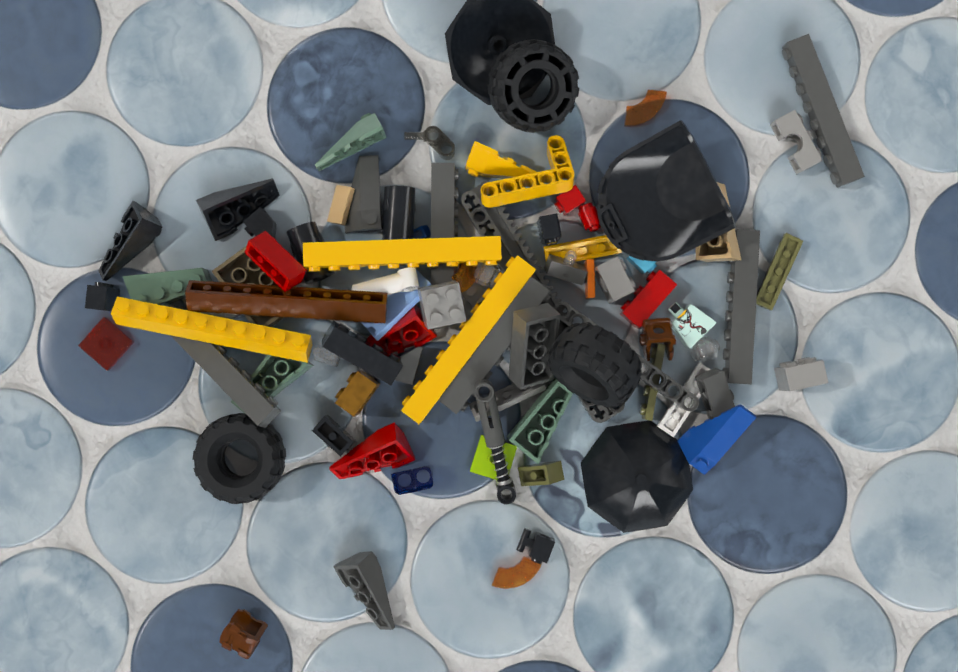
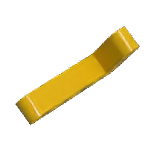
[481,135,574,208]

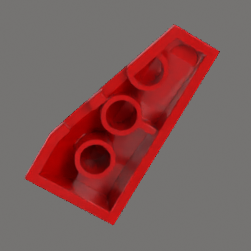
[367,305,437,354]
[329,422,415,480]

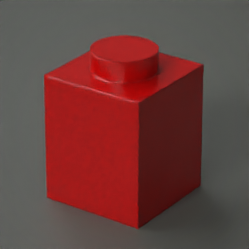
[554,185,586,216]

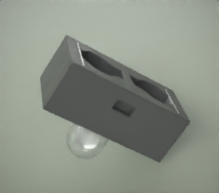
[544,250,588,285]

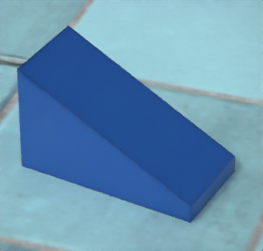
[413,225,431,239]

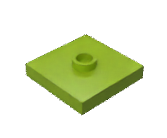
[470,435,517,480]

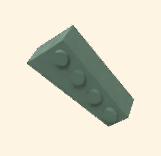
[231,355,314,414]

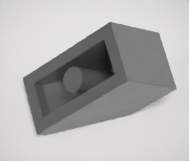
[395,347,423,385]

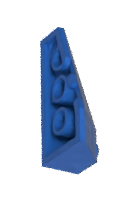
[678,404,757,475]

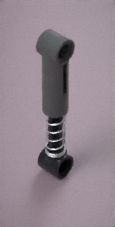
[474,379,516,504]

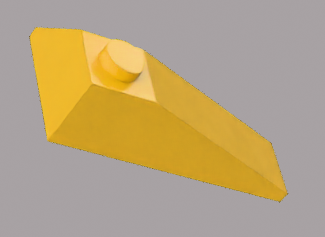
[465,141,536,179]

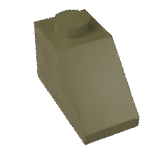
[518,461,565,486]

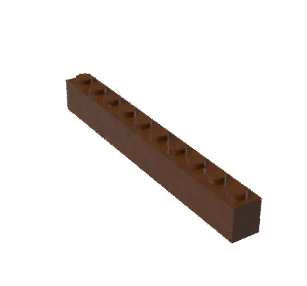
[185,280,387,323]

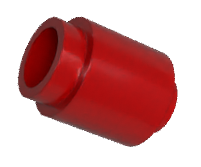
[578,202,601,232]

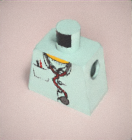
[668,302,716,349]

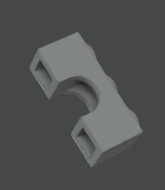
[770,110,823,175]

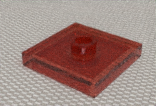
[78,317,134,371]

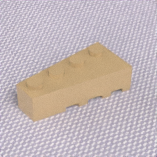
[696,182,741,262]

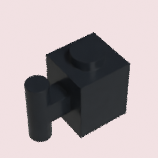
[516,528,555,564]

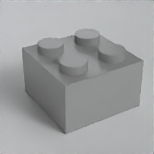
[594,256,636,304]
[417,280,466,330]
[774,357,828,391]

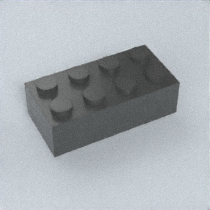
[509,303,561,389]

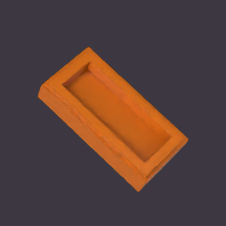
[584,259,596,299]

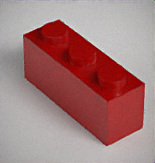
[245,231,306,292]
[620,270,677,329]

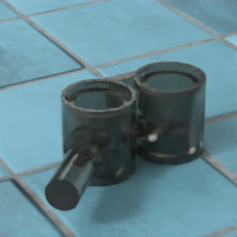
[404,126,455,160]

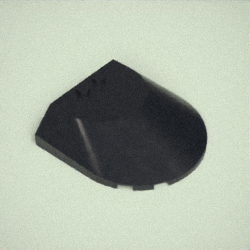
[597,120,736,261]

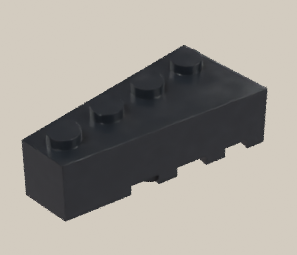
[322,320,403,386]

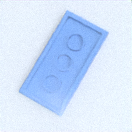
[361,269,432,341]

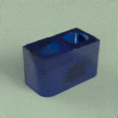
[391,465,434,495]

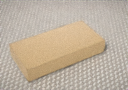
[327,185,355,226]

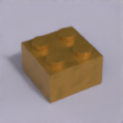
[335,371,380,417]

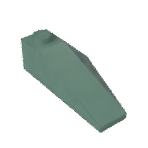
[315,113,387,171]

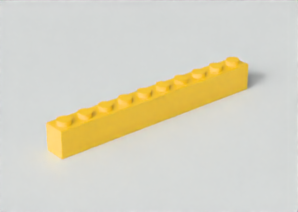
[303,236,502,272]
[401,255,537,424]
[111,296,313,363]

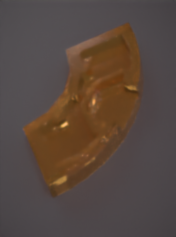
[624,90,667,127]
[451,263,479,293]
[491,556,542,589]

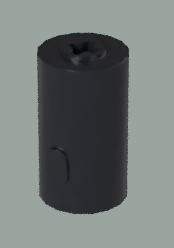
[382,185,416,240]
[286,222,335,284]

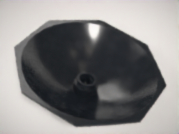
[445,0,555,105]
[581,420,693,533]

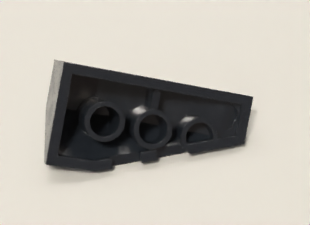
[196,178,280,241]
[99,201,162,281]

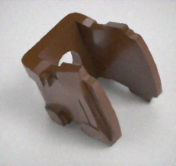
[639,318,676,361]
[219,609,268,659]

